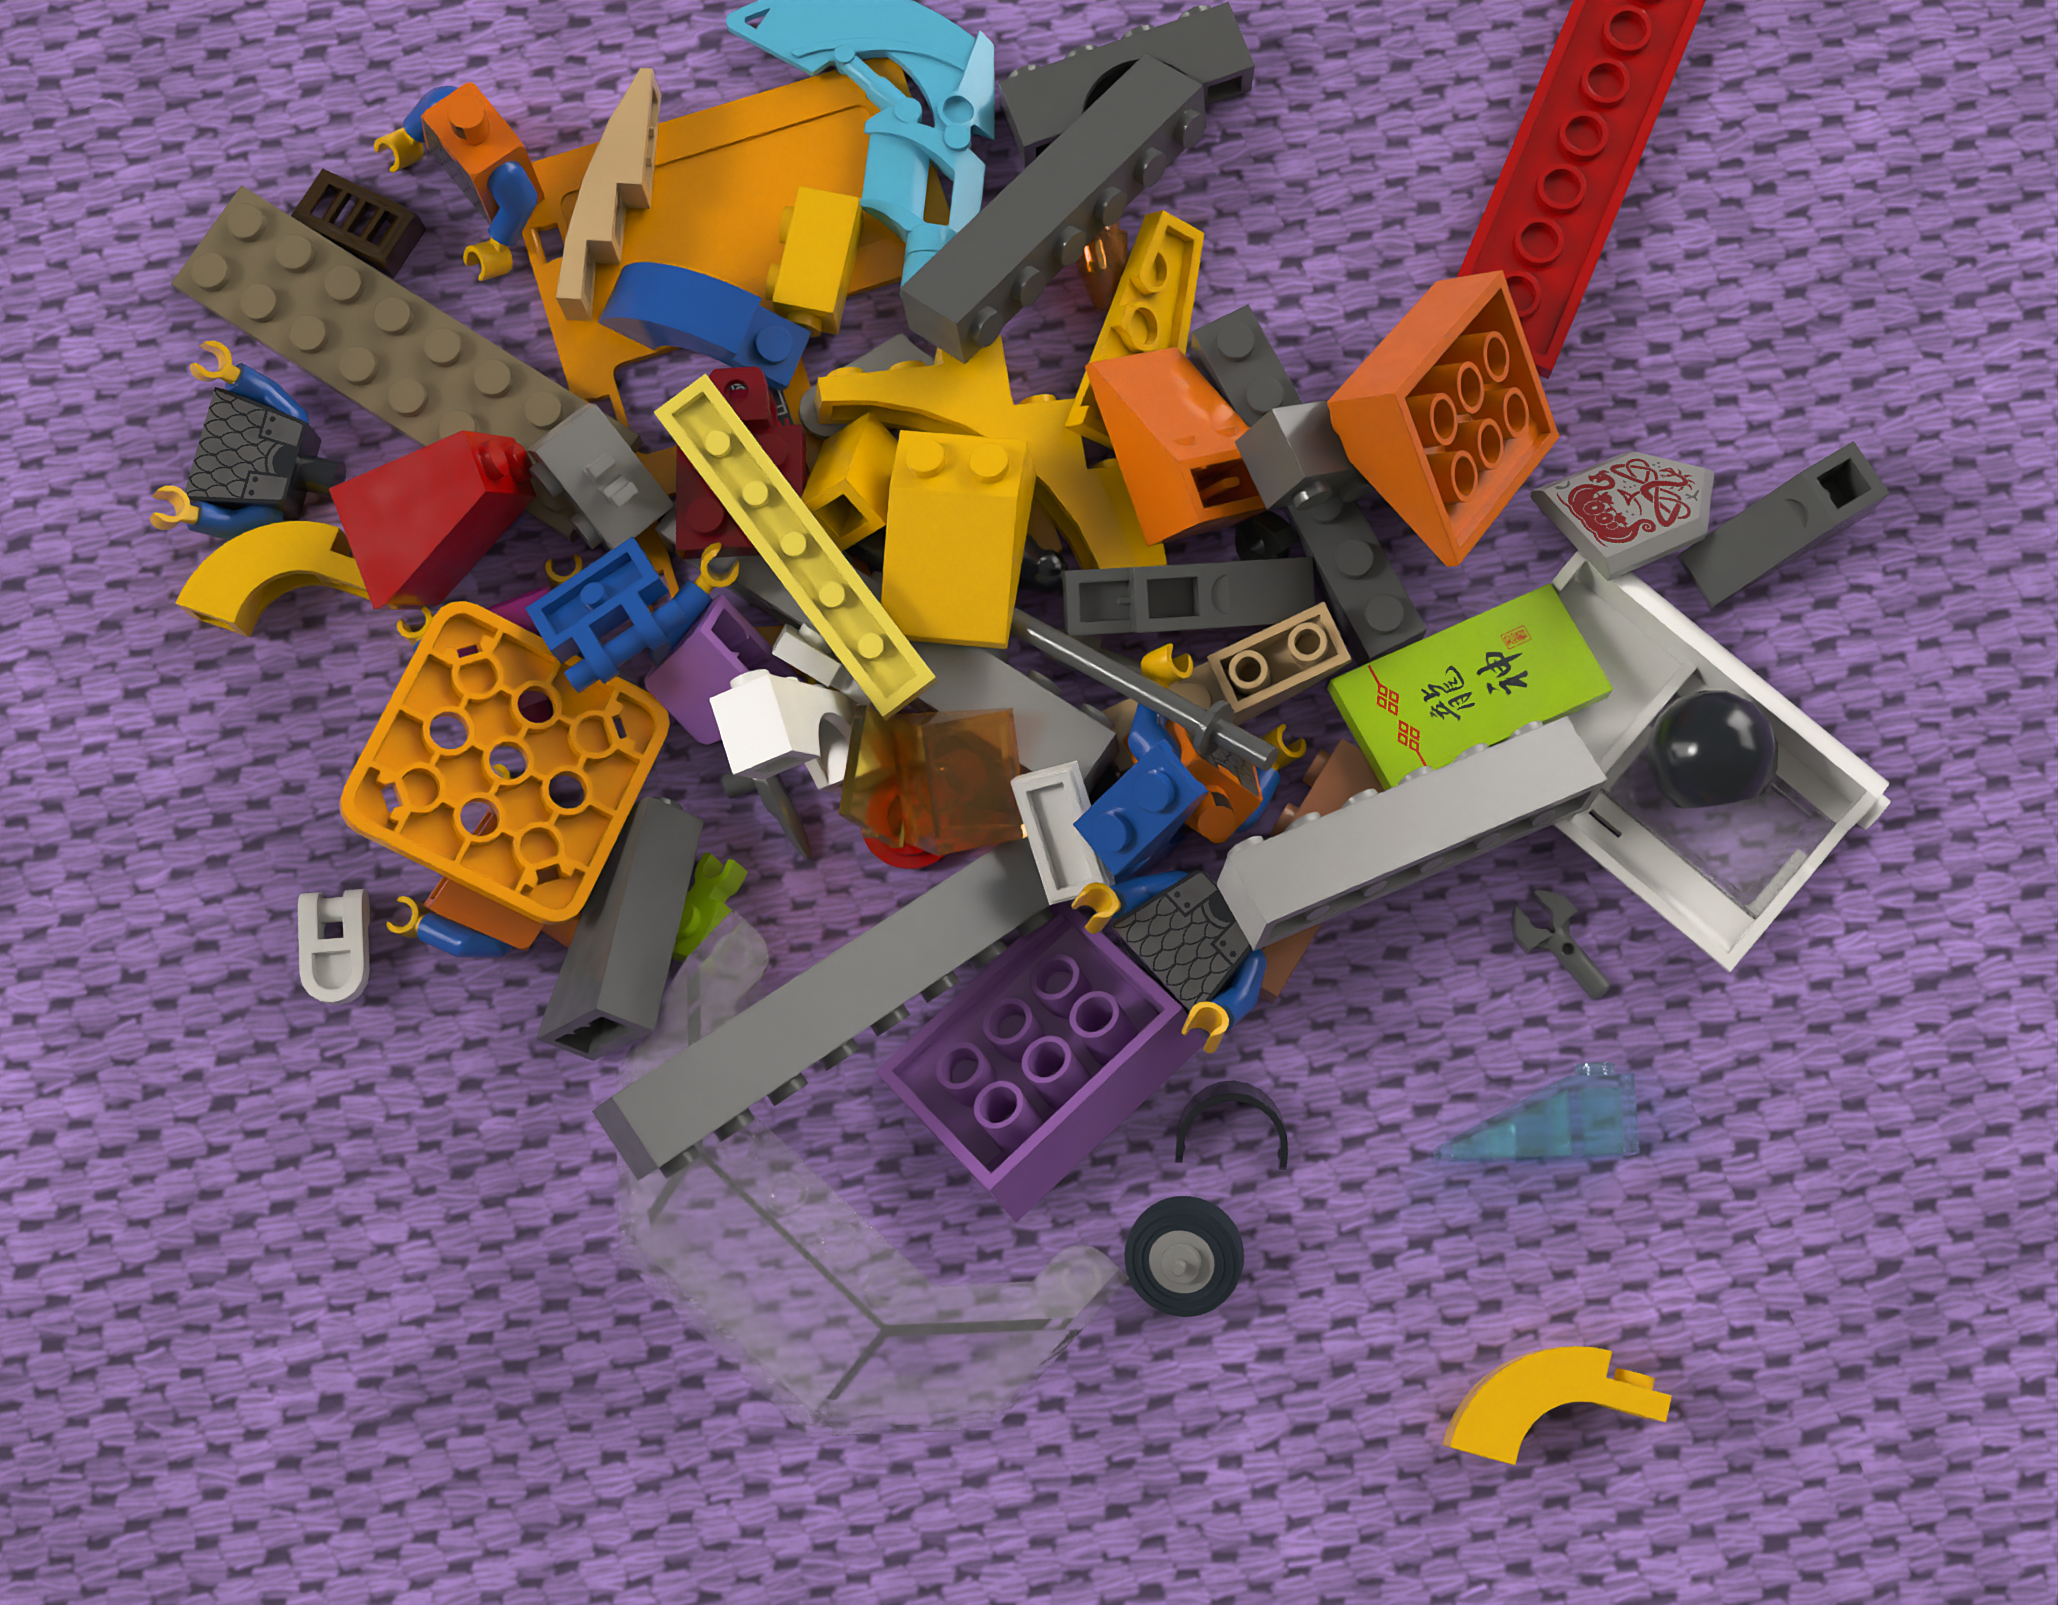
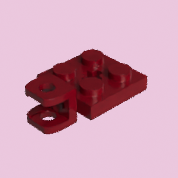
[676,367,806,559]

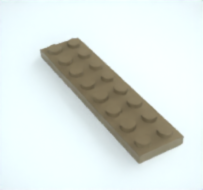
[171,185,643,543]

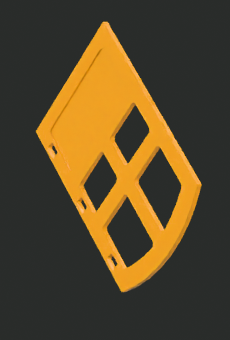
[522,58,1062,677]

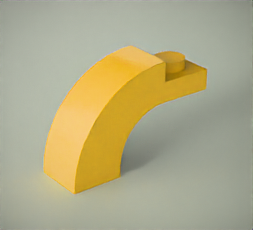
[175,521,370,638]
[1442,1346,1672,1465]

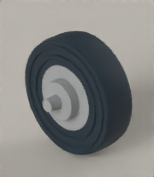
[1124,1196,1244,1317]

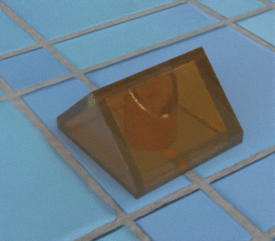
[889,708,1027,856]

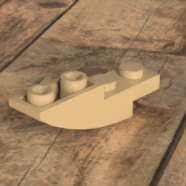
[1101,602,1352,775]

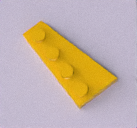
[1064,210,1204,450]

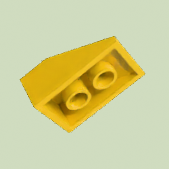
[881,430,1036,649]

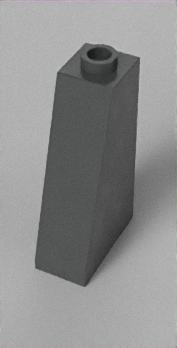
[537,796,704,1061]

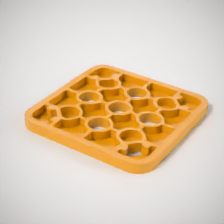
[339,601,670,926]

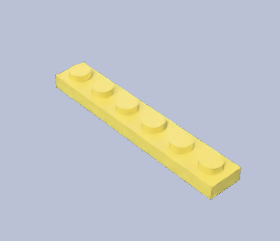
[654,373,938,721]

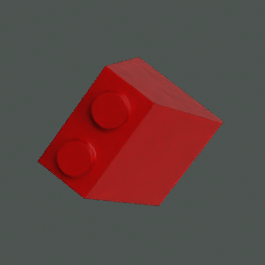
[329,430,536,610]

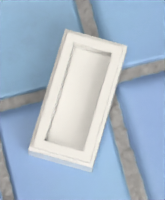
[1010,760,1115,905]

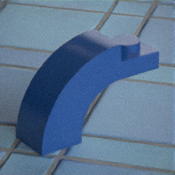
[598,262,811,392]

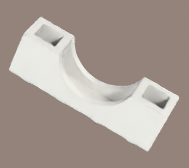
[709,669,899,794]

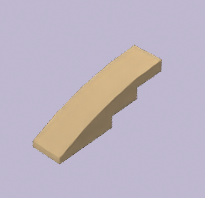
[556,68,661,321]

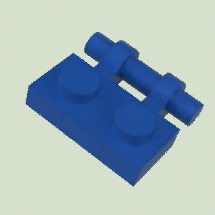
[525,536,688,693]

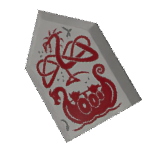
[1530,451,1715,581]

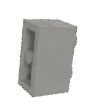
[527,403,675,551]

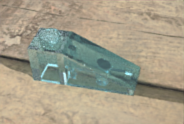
[1432,1062,1640,1163]

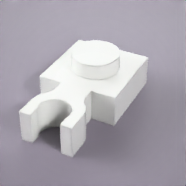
[772,622,871,708]

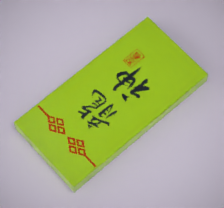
[1327,583,1614,791]

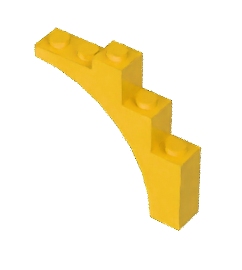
[814,335,1167,570]

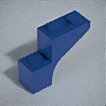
[1073,739,1209,884]

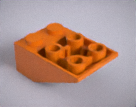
[1085,347,1267,547]

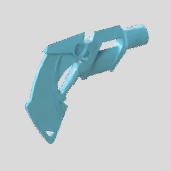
[726,0,995,299]

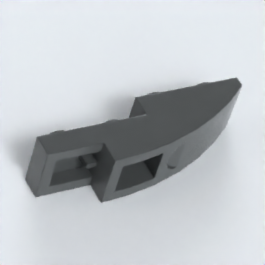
[1062,557,1315,636]

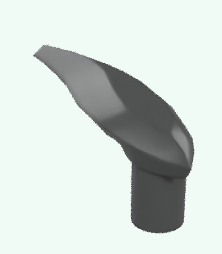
[721,772,813,860]

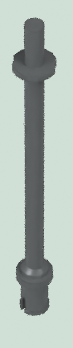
[845,528,1279,771]

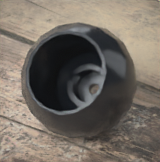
[1648,690,1778,808]

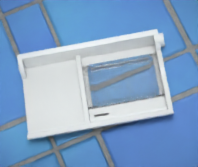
[1551,550,1891,972]

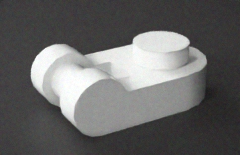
[298,889,370,1006]

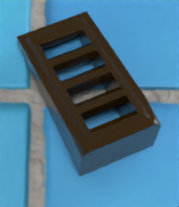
[291,168,426,279]

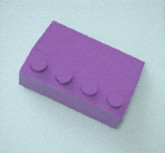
[876,901,1206,1223]

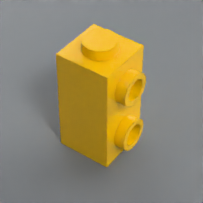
[765,186,864,337]
[801,411,898,552]

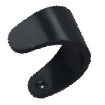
[1175,1080,1288,1170]

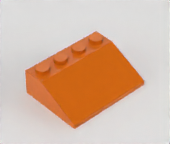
[1327,270,1560,567]

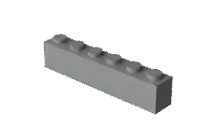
[1216,716,1607,951]

